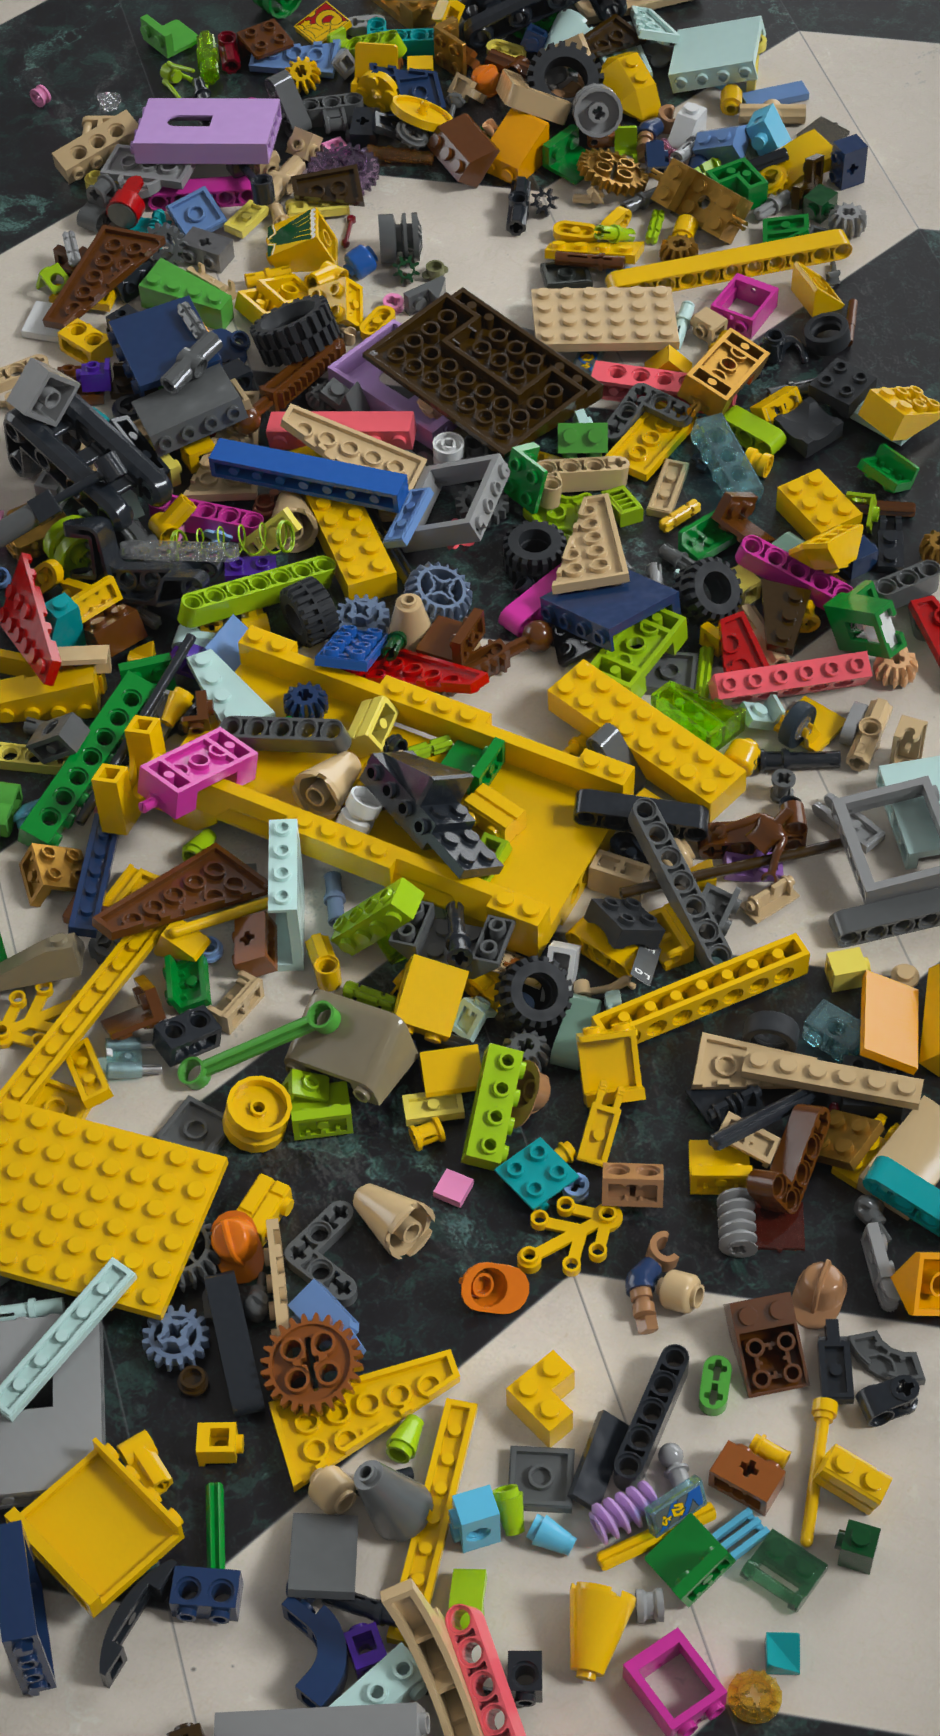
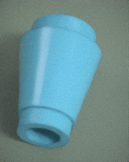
[526,1514,577,1556]

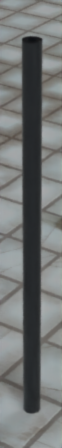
[75,633,196,826]

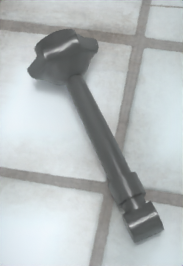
[444,92,466,118]

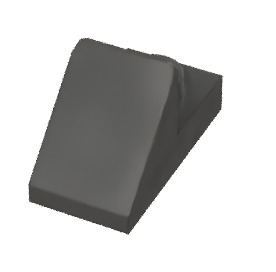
[404,275,446,316]
[318,377,370,411]

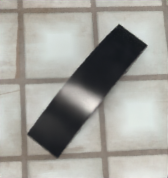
[99,1559,178,1689]

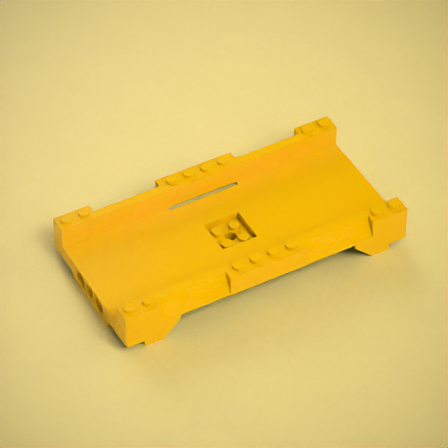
[150,625,635,958]

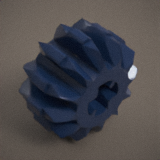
[283,681,329,719]

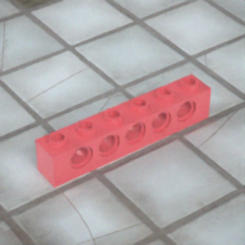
[591,360,737,414]
[708,651,873,708]

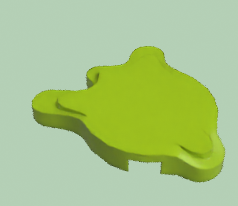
[523,492,592,535]

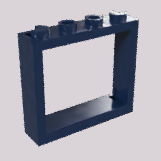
[0,1520,57,1696]

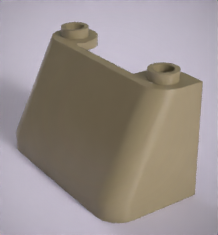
[284,989,419,1106]

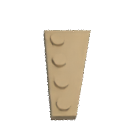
[691,1032,817,1089]
[264,1218,293,1358]

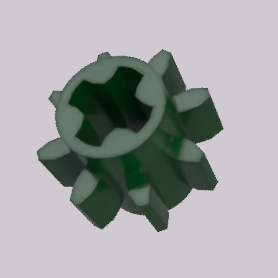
[392,255,420,283]

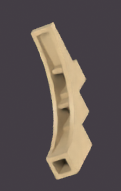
[380,1578,484,1736]

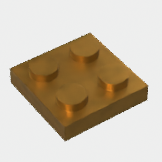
[816,1109,885,1171]

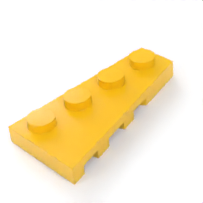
[545,240,644,264]

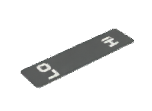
[631,944,661,986]

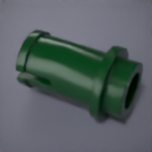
[381,631,407,661]

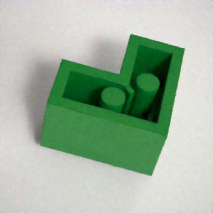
[706,157,768,210]

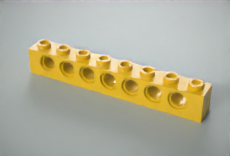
[591,933,810,1044]

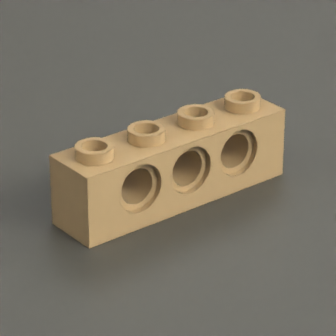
[52,110,138,184]

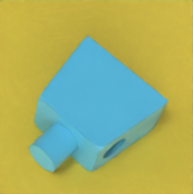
[746,103,792,156]

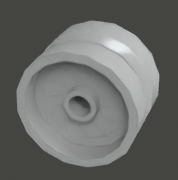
[572,83,623,138]

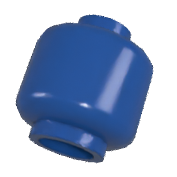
[343,245,378,280]

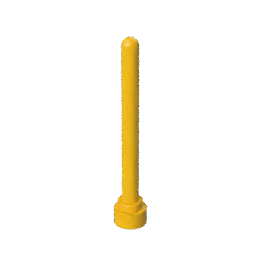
[169,897,268,938]
[800,1397,838,1548]

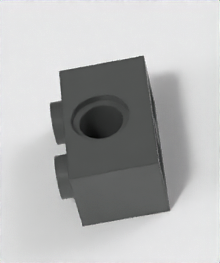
[26,712,91,764]

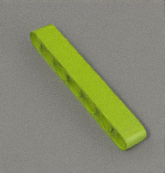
[178,555,336,628]

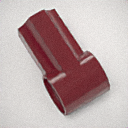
[218,31,241,74]

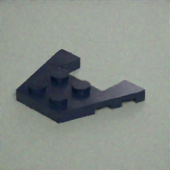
[369,63,446,119]

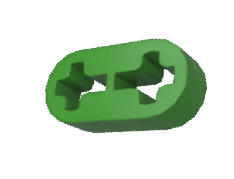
[699,1355,732,1416]

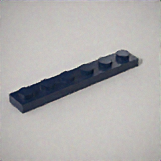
[68,813,119,938]

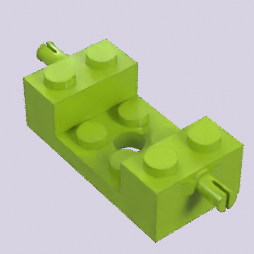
[591,608,688,698]

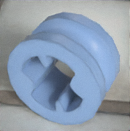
[562,1173,589,1203]

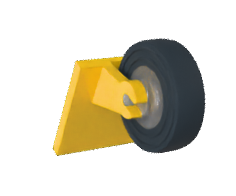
[774,696,846,751]

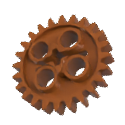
[260,1312,364,1417]

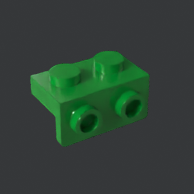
[857,444,919,493]
[678,510,736,562]
[162,954,212,1014]

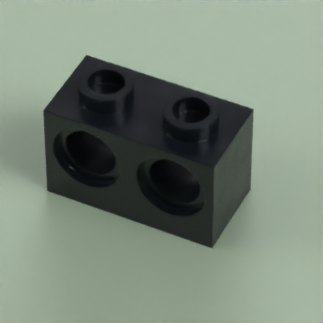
[152,1005,222,1067]

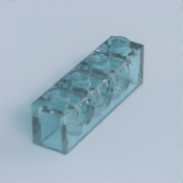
[691,413,764,504]

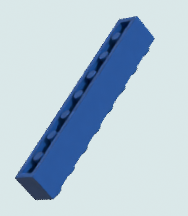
[208,438,409,513]

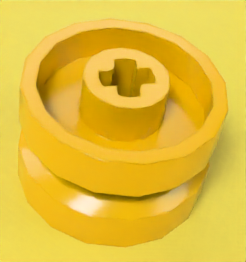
[222,1076,292,1153]

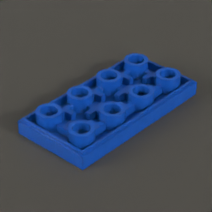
[314,625,389,672]

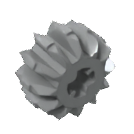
[828,202,867,240]

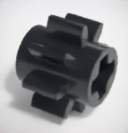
[530,187,559,215]

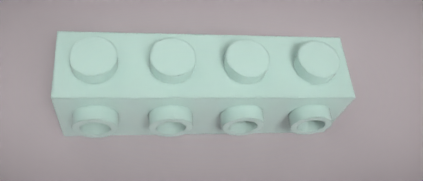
[329,1642,428,1707]

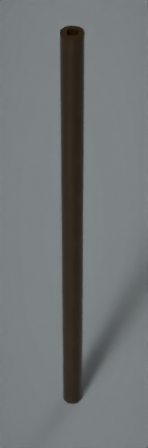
[619,838,844,899]

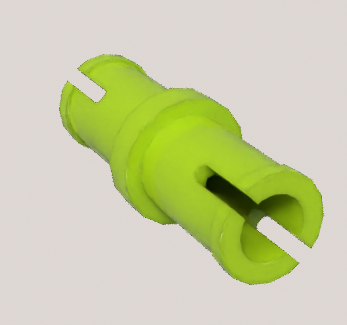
[594,224,636,243]

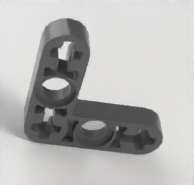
[607,383,693,445]
[285,1200,358,1307]

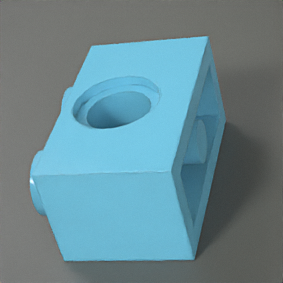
[448,1485,501,1553]

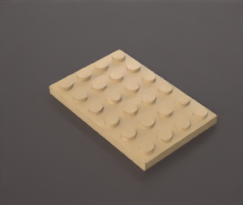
[531,286,680,352]

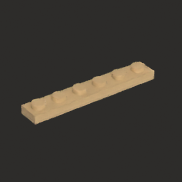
[741,1047,924,1110]

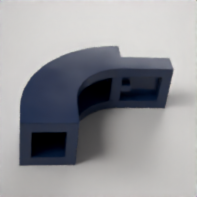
[281,1597,349,1708]

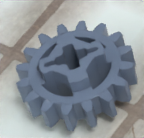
[337,594,390,633]
[142,1305,210,1372]

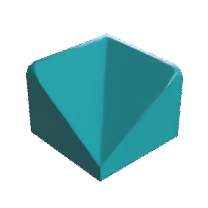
[765,1632,800,1675]

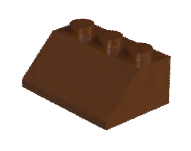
[426,113,500,188]

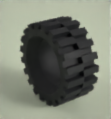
[525,41,604,128]
[249,295,340,367]

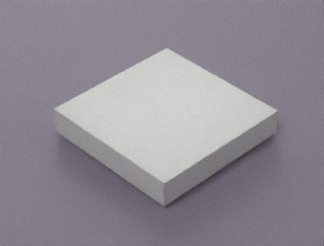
[21,301,60,343]

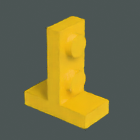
[60,575,123,623]

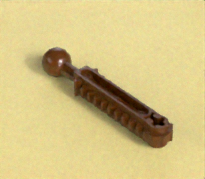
[232,335,346,435]
[432,620,555,698]

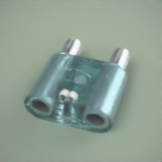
[105,1037,162,1079]

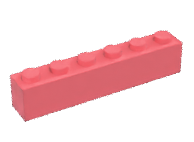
[266,411,417,450]

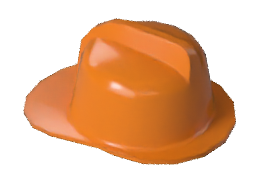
[471,64,501,99]
[210,1210,265,1284]
[459,1262,529,1314]

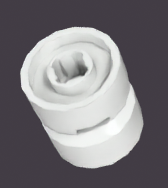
[432,432,465,465]
[336,786,383,835]

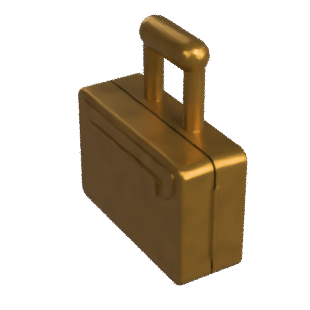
[6,503,67,561]

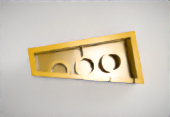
[0,664,101,723]

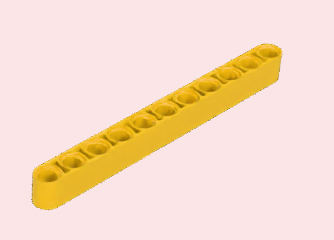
[605,229,853,292]

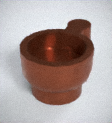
[252,489,279,523]

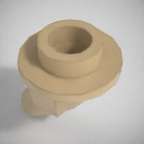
[573,185,605,205]

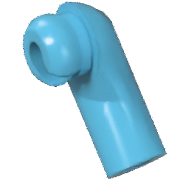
[13,798,40,829]

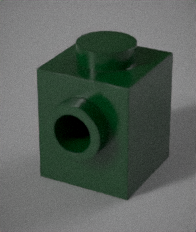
[802,184,838,224]
[834,1519,881,1575]

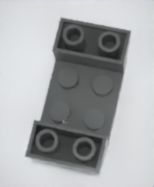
[389,901,516,979]

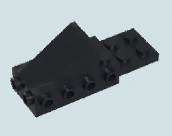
[359,750,504,879]

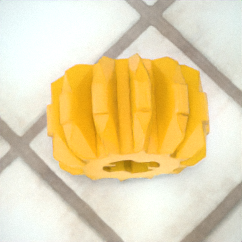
[285,56,321,95]

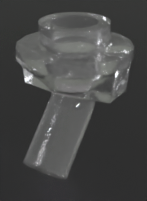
[97,92,122,111]

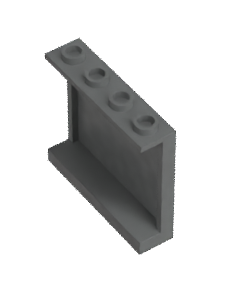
[131,363,249,457]

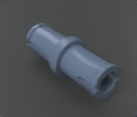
[324,871,346,927]

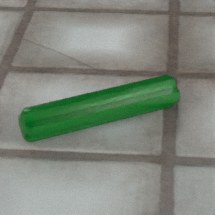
[206,1482,225,1569]

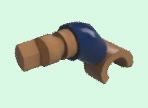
[636,104,675,163]
[625,1231,679,1335]

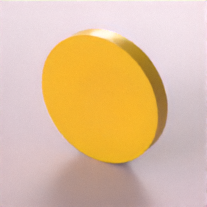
[390,95,453,132]

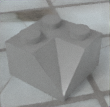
[6,358,81,427]

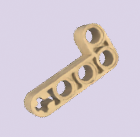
[537,456,630,509]

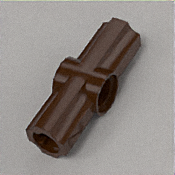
[485,48,530,80]

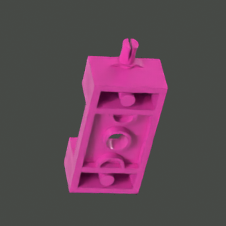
[137,727,258,820]

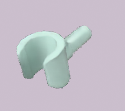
[604,990,622,1010]

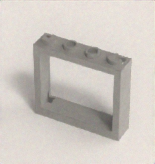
[401,453,511,553]
[831,776,940,905]

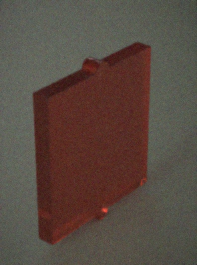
[753,1201,805,1253]

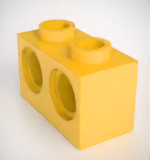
[57,318,114,364]

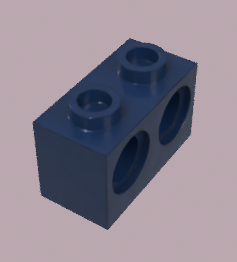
[169,1566,244,1624]

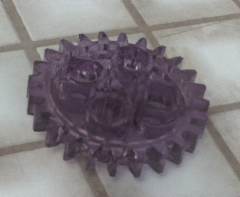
[307,142,380,196]

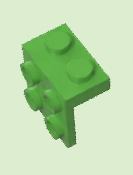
[140,14,200,58]
[556,422,608,458]

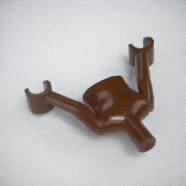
[710,805,794,889]

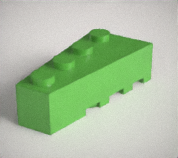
[138,258,234,329]

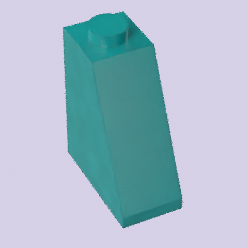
[44,592,87,647]

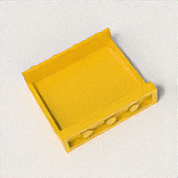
[4,1437,185,1619]

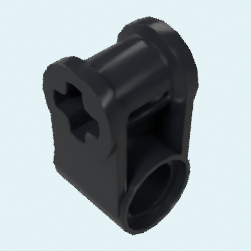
[855,1375,920,1427]

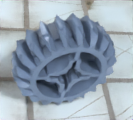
[404,561,473,623]

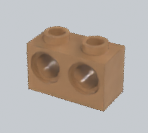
[602,1162,664,1208]

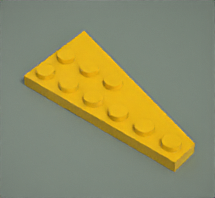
[268,1349,460,1492]

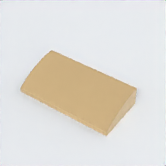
[857,1095,940,1221]

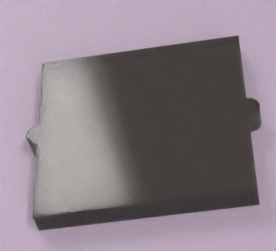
[797,116,850,146]

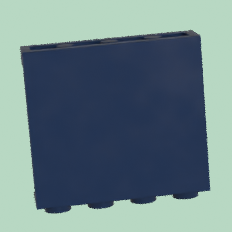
[107,295,223,398]
[540,569,681,652]

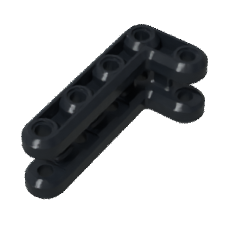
[458,0,627,48]
[3,393,173,533]

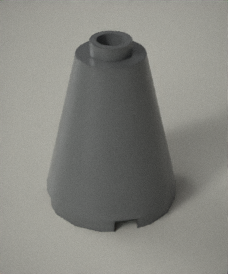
[354,1460,434,1542]

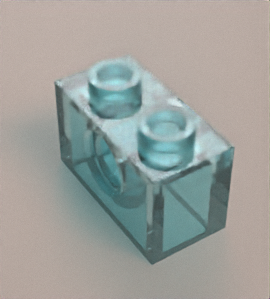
[802,999,861,1062]

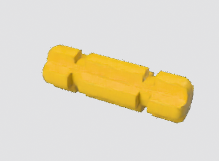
[659,499,701,533]

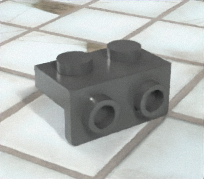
[692,882,742,939]

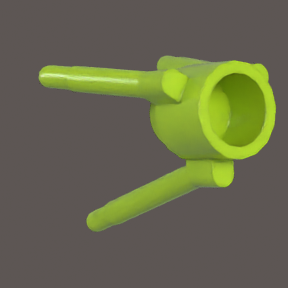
[160,61,208,98]

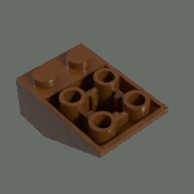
[82,602,148,657]
[723,1292,810,1398]

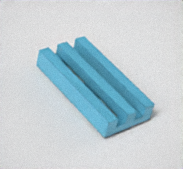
[712,1507,770,1560]

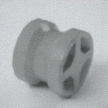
[635,1588,664,1623]

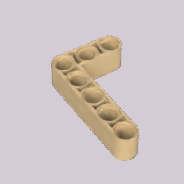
[496,69,572,125]

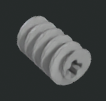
[717,1187,758,1258]

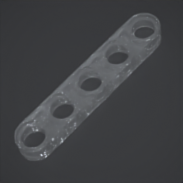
[120,540,240,562]

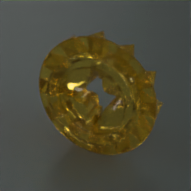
[727,1668,782,1724]

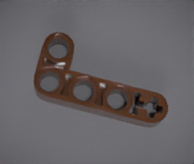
[697,800,808,860]
[747,1104,831,1214]

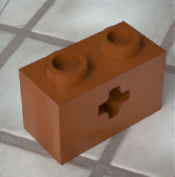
[232,910,278,977]
[708,1440,786,1516]

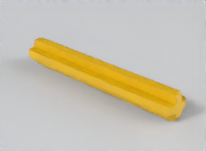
[596,1502,717,1571]

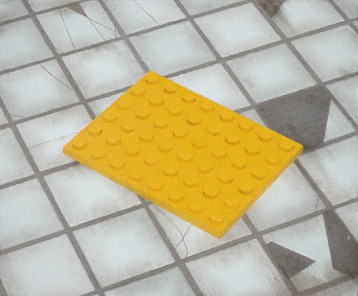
[0,1099,228,1321]

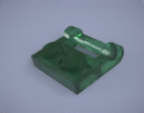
[740,1528,828,1613]

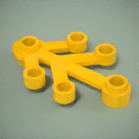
[0,982,81,1049]
[517,1196,623,1277]

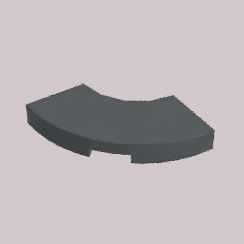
[847,1330,926,1386]

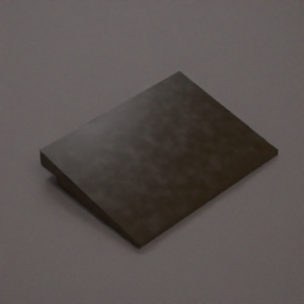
[362,287,604,459]

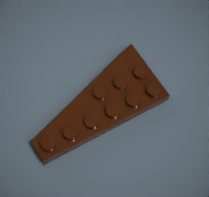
[42,225,166,330]
[92,842,268,941]

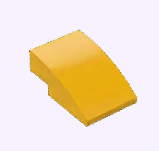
[758,129,833,194]
[234,274,308,324]

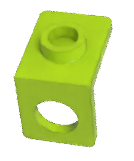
[614,125,638,163]
[36,262,69,295]
[846,491,880,534]
[281,1069,329,1102]

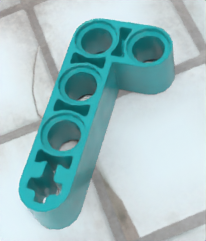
[367,17,435,59]
[862,1156,940,1237]

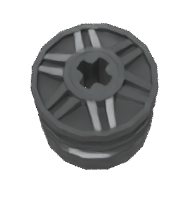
[378,212,423,264]

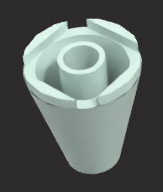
[543,9,593,49]

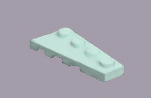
[630,6,680,45]
[186,649,276,733]

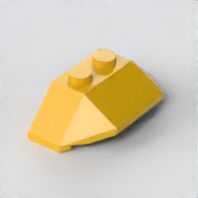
[600,52,661,122]
[788,524,863,574]

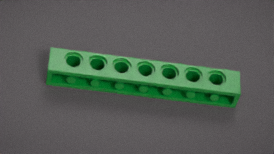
[18,670,156,847]

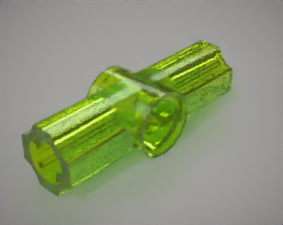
[196,30,220,85]

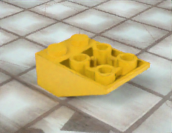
[858,385,940,441]

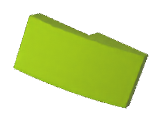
[448,1569,487,1630]

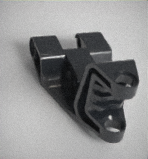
[63,516,225,607]

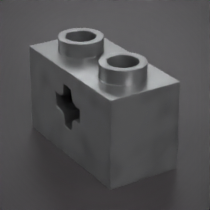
[181,226,235,273]

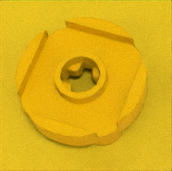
[356,70,400,113]

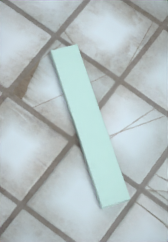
[0,1257,137,1422]

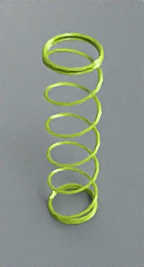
[169,520,295,561]

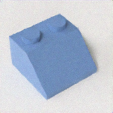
[692,124,750,165]

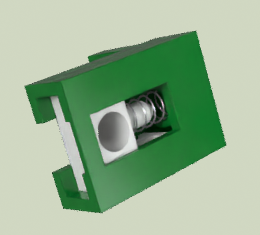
[823,580,907,659]

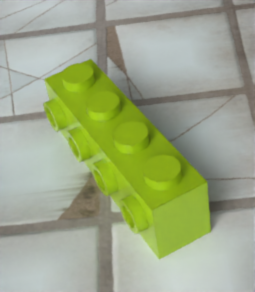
[330,877,425,956]
[461,1043,526,1171]

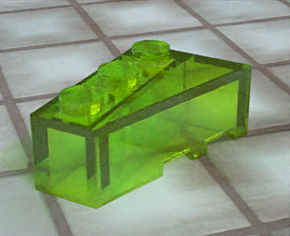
[651,680,746,751]

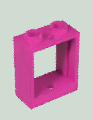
[711,273,779,339]
[623,1627,727,1736]

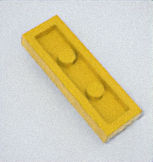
[65,1037,114,1110]

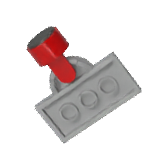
[100,144,198,228]

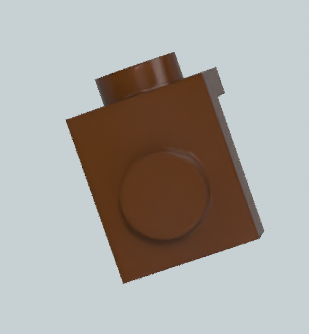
[181,690,215,734]

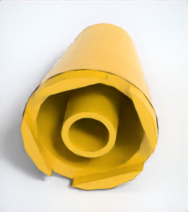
[569,1581,636,1682]

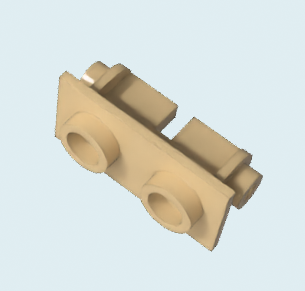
[740,875,800,924]

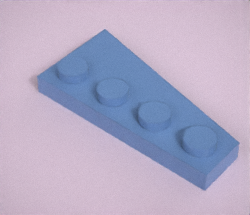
[249,39,341,78]

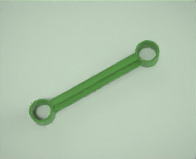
[177,1000,341,1090]

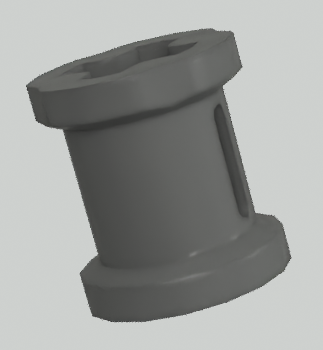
[770,769,796,804]

